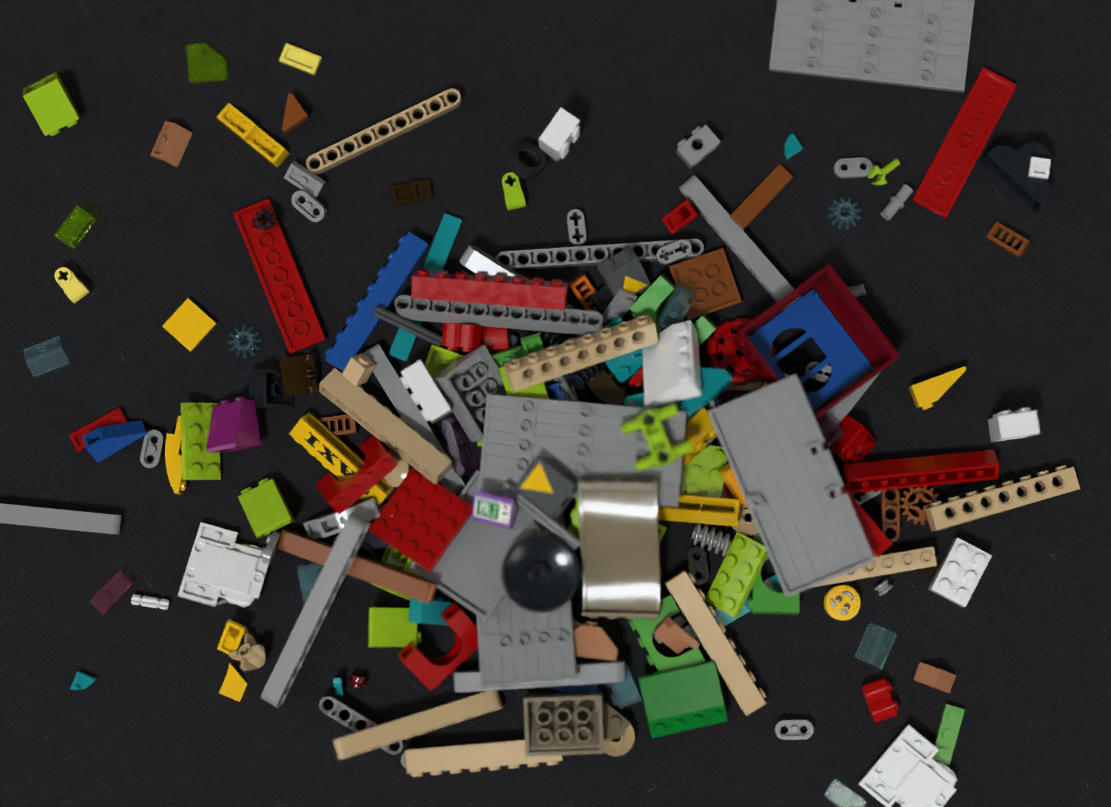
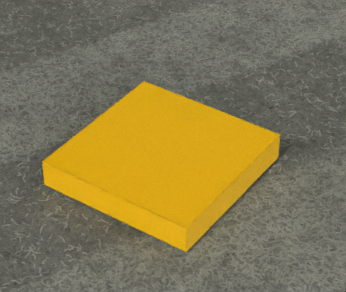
[162,298,217,352]

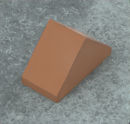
[913,662,956,694]

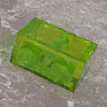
[54,205,96,250]

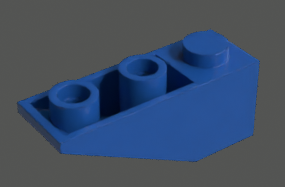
[82,420,147,463]

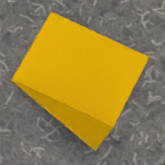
[219,664,247,702]

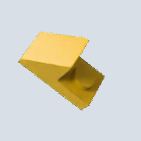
[217,619,248,655]

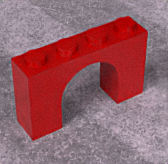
[315,435,399,515]
[397,602,479,691]

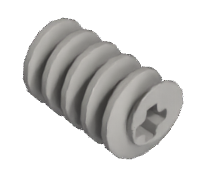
[690,523,733,557]

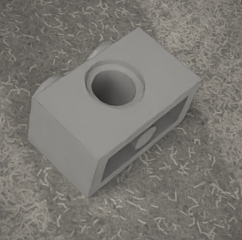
[676,125,721,169]

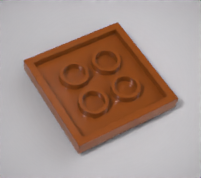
[669,248,742,321]

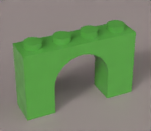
[629,274,718,347]
[748,534,800,615]
[628,595,705,673]

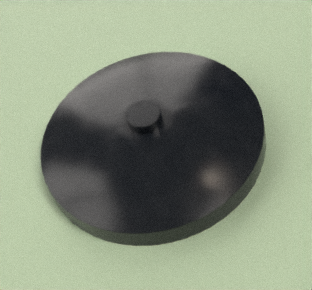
[501,534,580,613]

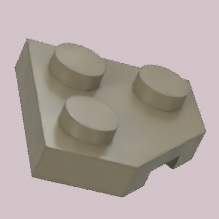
[602,700,631,740]

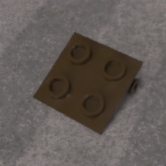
[279,354,320,396]

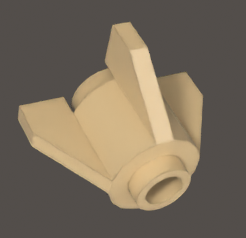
[229,633,266,671]

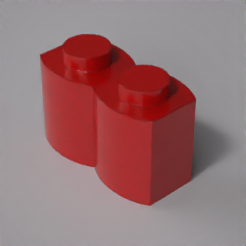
[441,323,482,352]
[861,678,899,723]

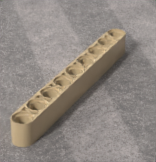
[306,88,461,175]
[333,690,503,760]

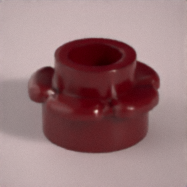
[348,672,367,688]

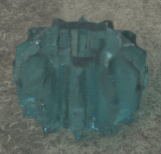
[828,197,861,230]
[228,325,261,358]

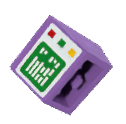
[472,490,518,530]

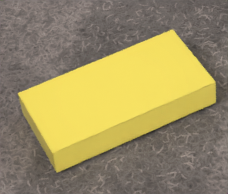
[279,43,322,75]

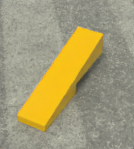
[217,103,289,168]

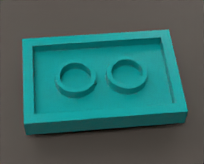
[597,316,643,384]

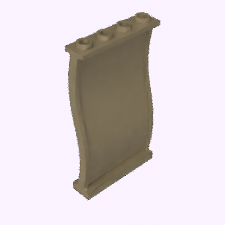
[578,476,661,620]

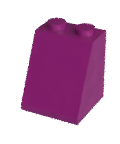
[206,397,261,453]

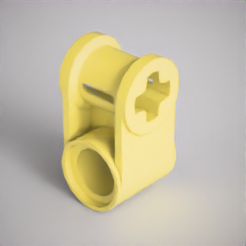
[55,267,90,304]

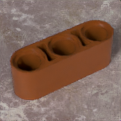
[880,489,900,542]

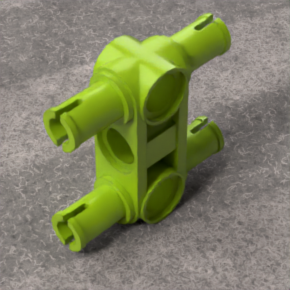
[619,403,693,473]

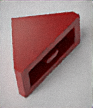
[662,199,698,234]

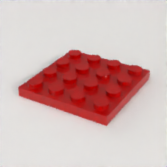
[368,467,473,573]

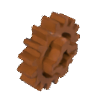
[900,486,939,525]

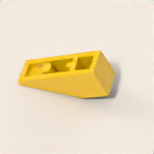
[909,366,967,410]

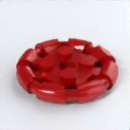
[706,318,776,385]

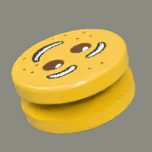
[824,585,861,621]

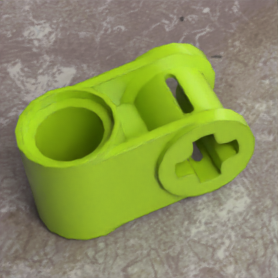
[502,172,526,211]

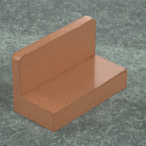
[150,121,192,167]
[653,616,700,655]

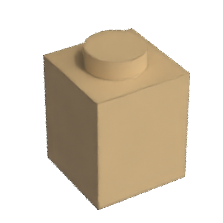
[342,353,376,386]

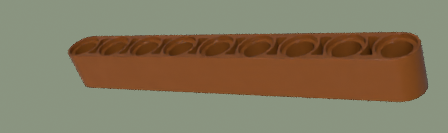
[277,529,437,603]

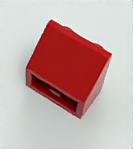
[823,415,876,464]

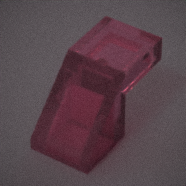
[90,570,133,615]

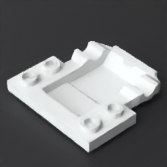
[178,522,269,608]
[859,724,957,807]

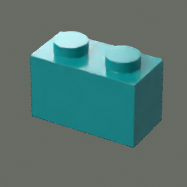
[408,597,452,626]

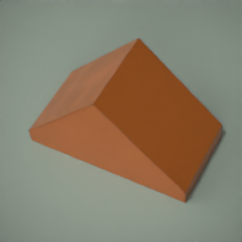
[281,93,309,134]

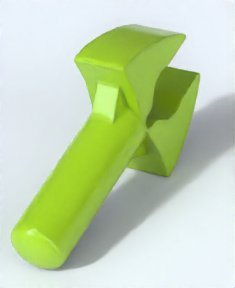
[867,159,900,185]

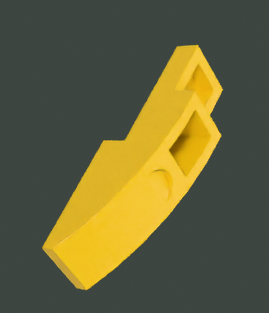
[165,416,187,495]

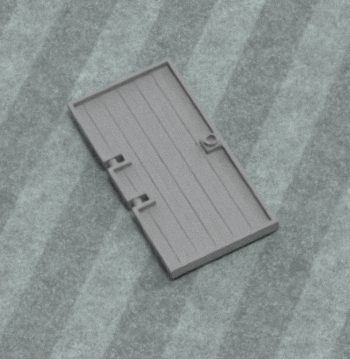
[769,0,975,93]
[708,374,875,597]
[478,394,687,507]
[409,470,572,621]
[477,511,577,688]

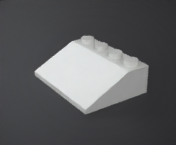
[642,320,702,408]

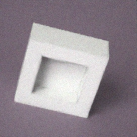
[1028,157,1051,180]

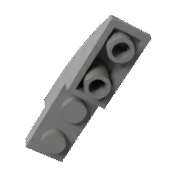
[303,498,380,539]

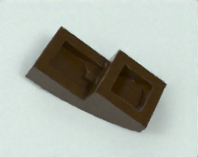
[390,179,433,206]

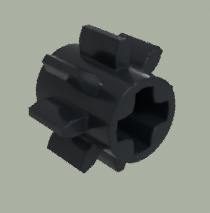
[252,208,277,233]

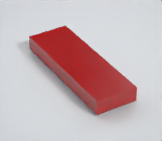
[69,407,128,452]

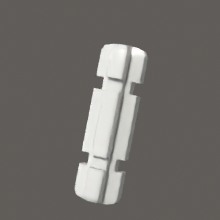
[131,594,170,610]

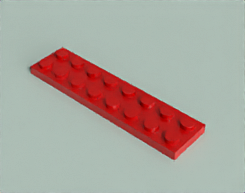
[912,67,1017,218]
[233,199,326,354]

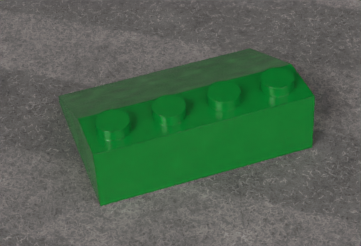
[638,660,727,738]

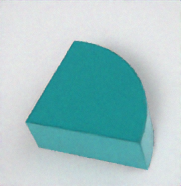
[784,133,804,160]
[70,671,96,690]
[333,677,344,697]

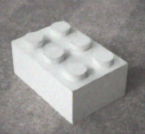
[539,108,581,162]
[400,360,452,424]
[988,408,1040,442]
[928,538,992,607]

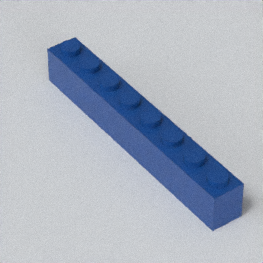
[325,232,429,372]

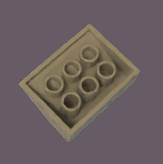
[523,691,604,756]

